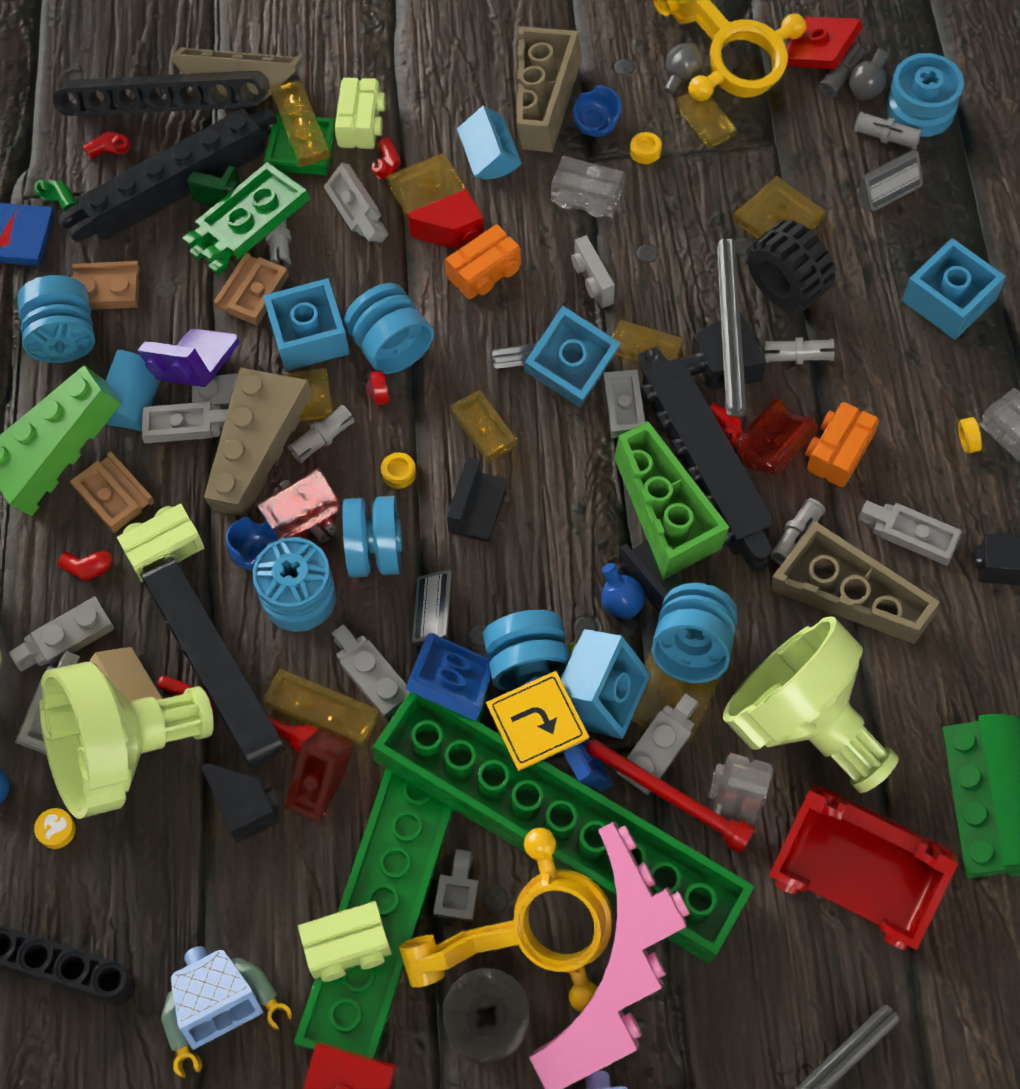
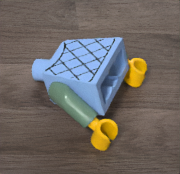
[161,946,291,1077]

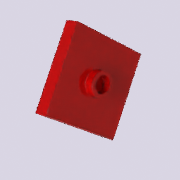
[786,17,863,70]
[303,1042,397,1089]

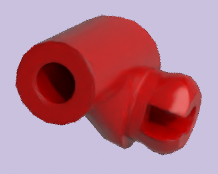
[82,132,130,160]
[372,137,401,180]
[710,403,743,448]
[58,550,113,581]

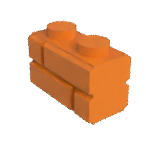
[444,224,521,300]
[805,402,879,488]

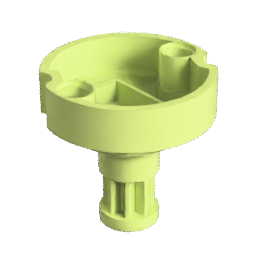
[723,616,899,793]
[39,662,214,819]

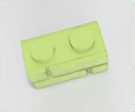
[335,78,386,149]
[117,503,205,582]
[298,901,391,982]

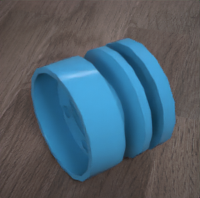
[17,275,95,363]
[344,283,434,374]
[253,537,336,632]
[651,583,739,683]

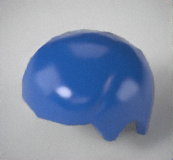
[572,85,622,137]
[225,517,281,571]

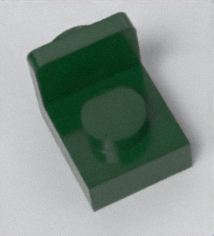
[187,166,241,206]

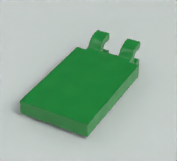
[182,162,310,275]

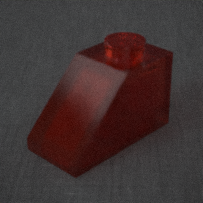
[285,726,355,823]

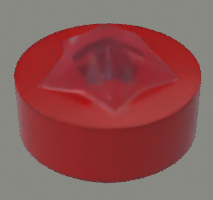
[366,370,390,406]

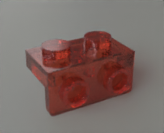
[734,398,819,475]
[258,467,342,541]

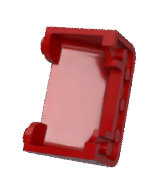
[769,784,959,950]

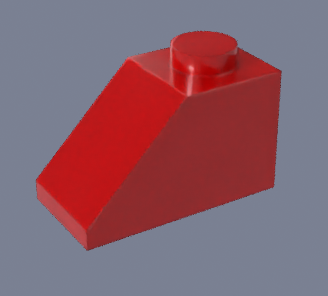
[407,189,484,249]

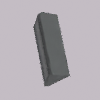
[857,149,923,212]
[412,571,453,645]

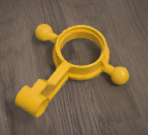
[653,0,806,101]
[399,828,614,1013]

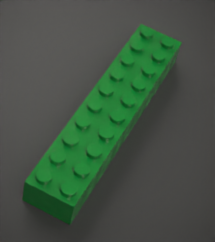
[373,692,754,964]

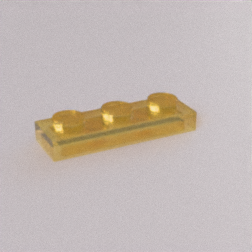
[270,80,330,167]
[263,668,381,747]

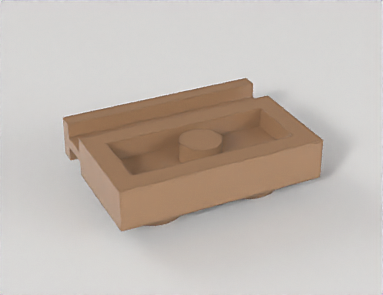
[214,252,289,326]
[71,261,140,310]
[70,451,155,533]

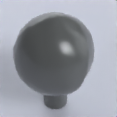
[664,43,703,95]
[849,48,890,101]

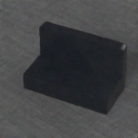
[447,456,508,542]
[618,540,685,614]

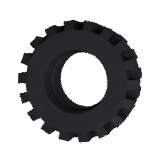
[746,219,836,313]

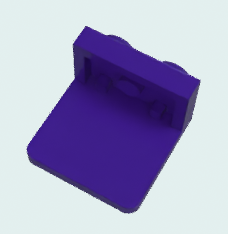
[137,329,240,387]

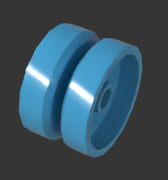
[886,53,964,137]
[343,495,403,578]
[483,610,571,692]

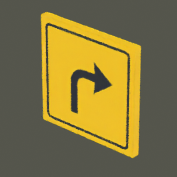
[486,671,589,771]

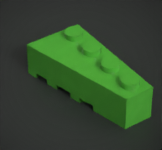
[0,365,121,516]
[614,421,729,580]

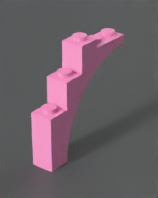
[529,822,690,1089]

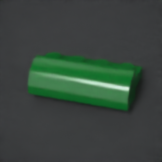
[943,714,1020,879]

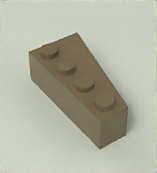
[517,26,582,152]
[204,368,314,517]
[771,521,940,644]

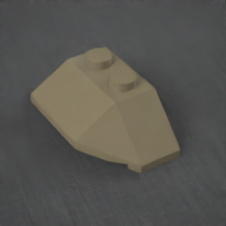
[172,47,302,103]

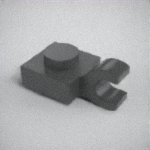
[433,849,480,922]

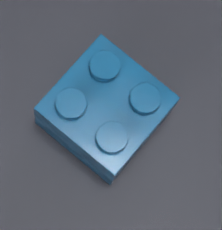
[902,238,1006,340]
[263,278,350,372]
[523,306,621,408]
[560,629,651,739]

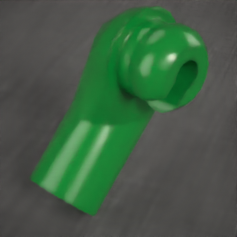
[34,179,78,212]

